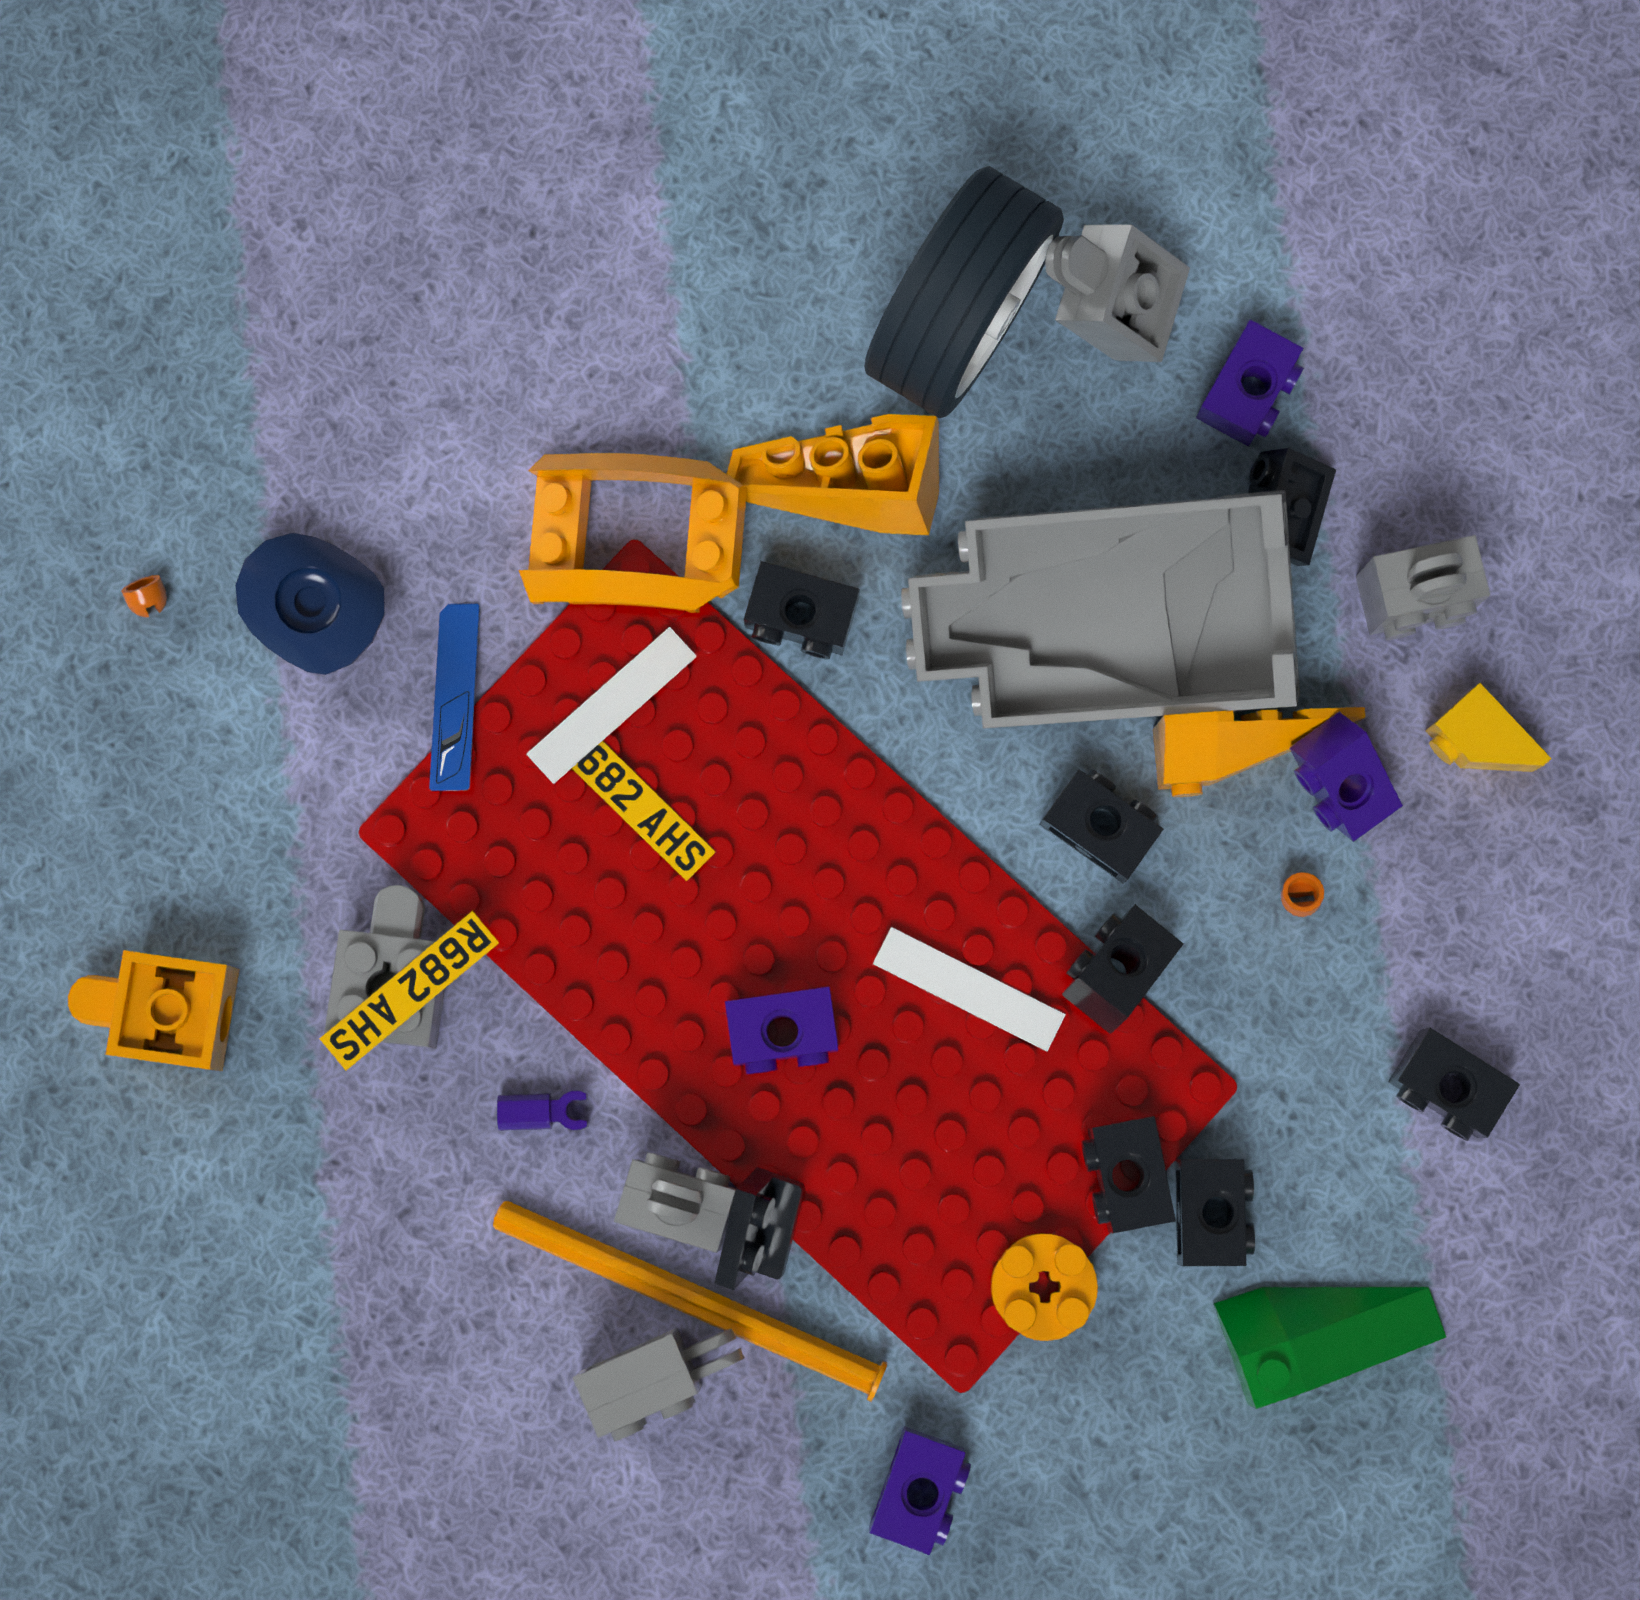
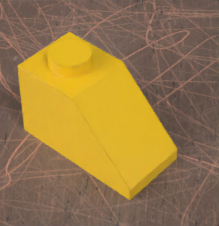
[1425,683,1552,772]

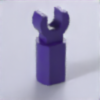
[497,1091,589,1131]

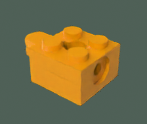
[68,950,240,1072]

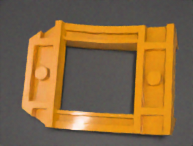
[519,453,747,613]

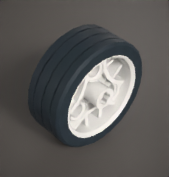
[864,166,1064,418]

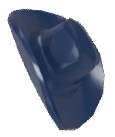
[235,533,385,675]

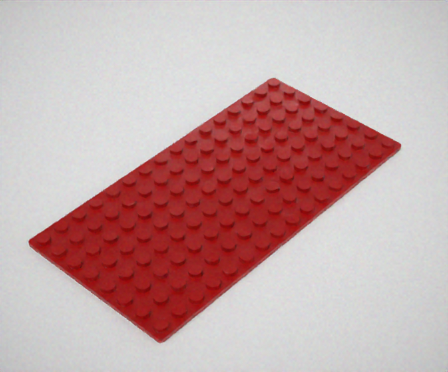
[358,540,1237,1393]

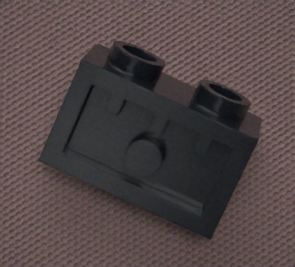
[1248,448,1336,566]
[714,1167,805,1290]

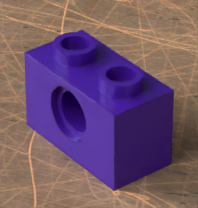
[1196,320,1304,447]
[1290,712,1403,842]
[725,987,838,1074]
[869,1426,971,1555]

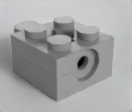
[1045,225,1190,362]
[1356,535,1490,640]
[324,885,445,1049]
[614,1152,736,1253]
[573,1328,745,1442]

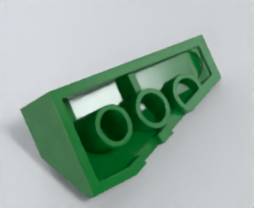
[1213,1287,1447,1409]

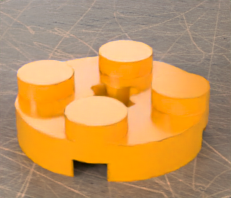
[991,1233,1098,1341]

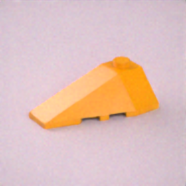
[726,414,939,536]
[1153,707,1366,797]

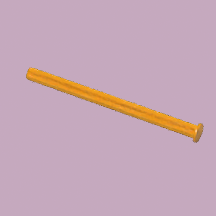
[493,1201,888,1402]

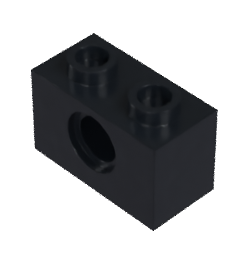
[744,561,860,659]
[1039,769,1164,884]
[1062,904,1184,1034]
[1388,1027,1520,1141]
[1081,1116,1176,1234]
[1175,1159,1255,1266]

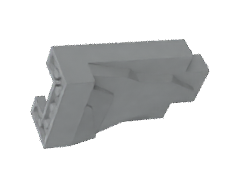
[901,490,1300,729]

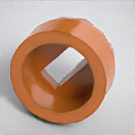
[121,575,167,618]
[1281,872,1324,917]

